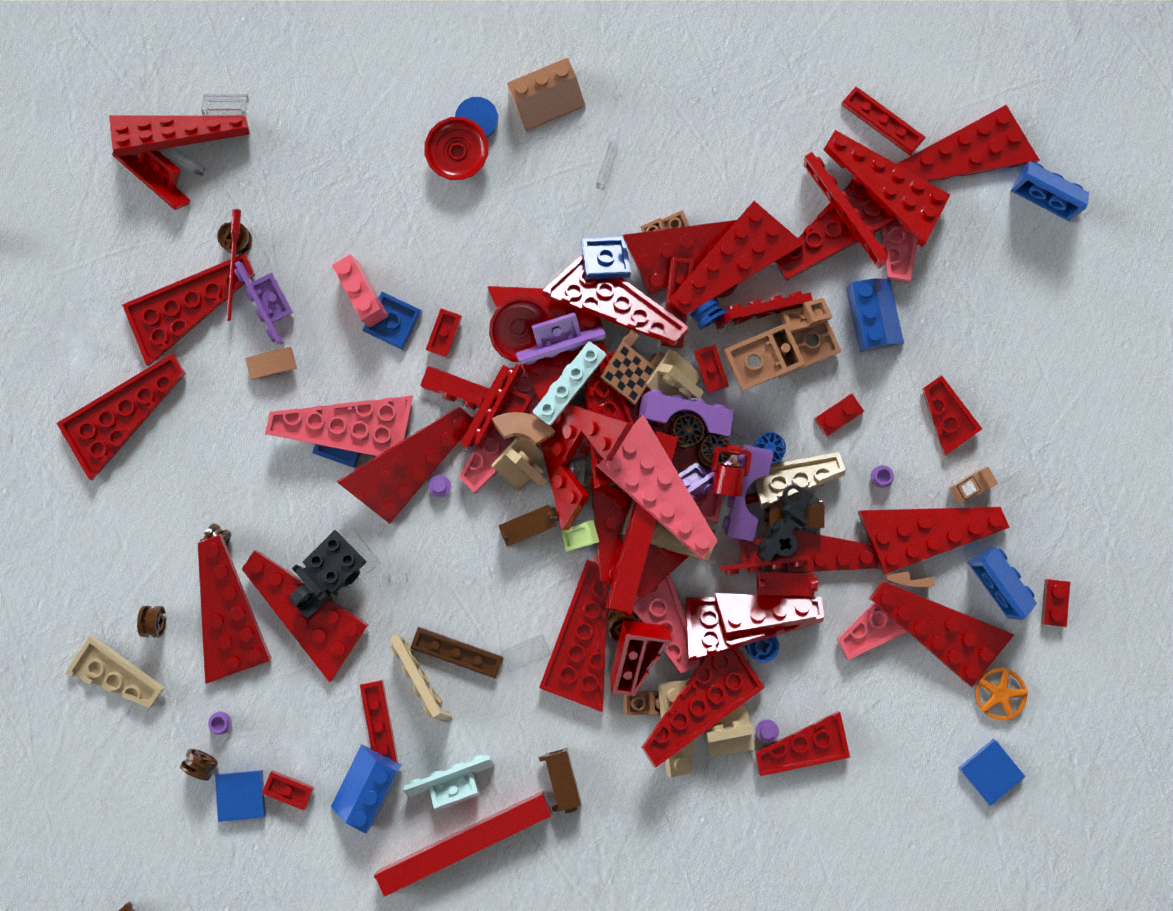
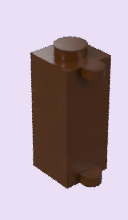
[763,499,825,529]
[498,504,559,547]
[538,748,582,813]

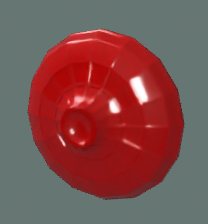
[424,117,489,180]
[489,297,552,362]

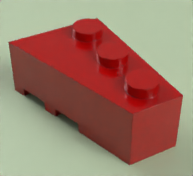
[609,620,672,696]

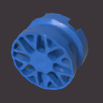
[690,298,726,330]
[753,432,786,464]
[746,636,779,662]

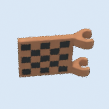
[599,329,665,405]

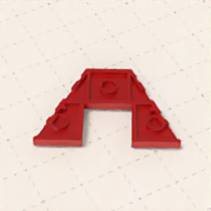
[487,286,604,402]
[540,403,634,530]
[590,479,716,598]

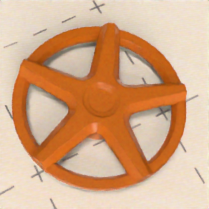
[975,668,1028,720]

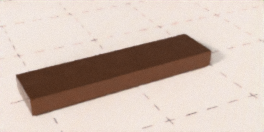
[410,627,503,679]

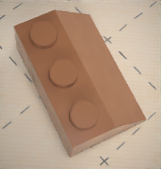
[507,57,585,131]

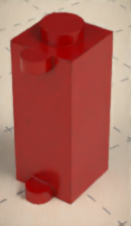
[756,572,818,596]

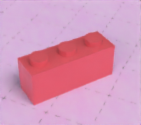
[332,254,389,327]

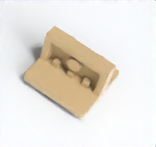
[646,349,704,399]
[491,437,548,491]
[705,704,755,757]

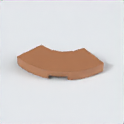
[492,412,555,446]

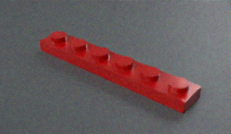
[803,152,888,269]

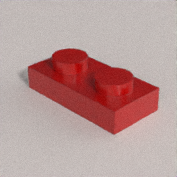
[425,308,462,358]
[693,344,729,394]
[814,393,865,437]
[1041,579,1071,627]
[262,770,315,811]

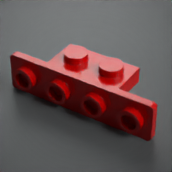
[112,150,191,210]
[474,364,533,449]
[420,366,490,410]
[719,538,812,575]

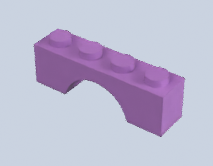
[638,390,734,440]
[722,445,773,542]

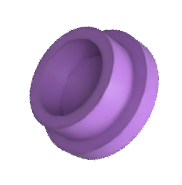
[871,465,894,488]
[428,475,451,497]
[208,711,232,735]
[756,719,779,743]

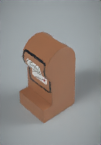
[949,466,998,504]

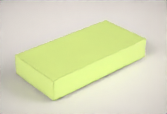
[561,520,599,552]

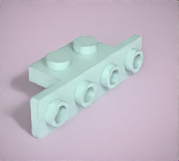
[533,342,606,426]
[403,755,495,811]

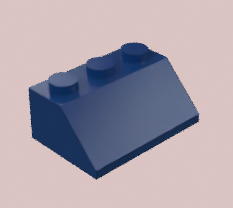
[1010,161,1089,221]
[846,278,904,352]
[967,547,1037,620]
[331,744,402,834]

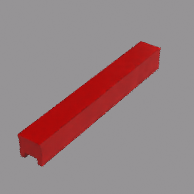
[605,431,678,616]
[374,791,552,897]

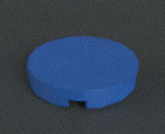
[455,97,498,138]

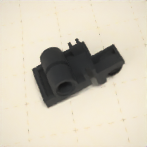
[756,485,814,562]
[289,530,367,619]

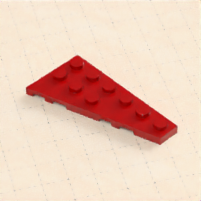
[581,342,634,489]
[868,581,1015,687]

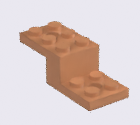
[724,321,842,392]

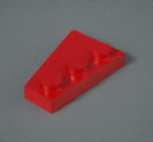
[922,375,982,456]

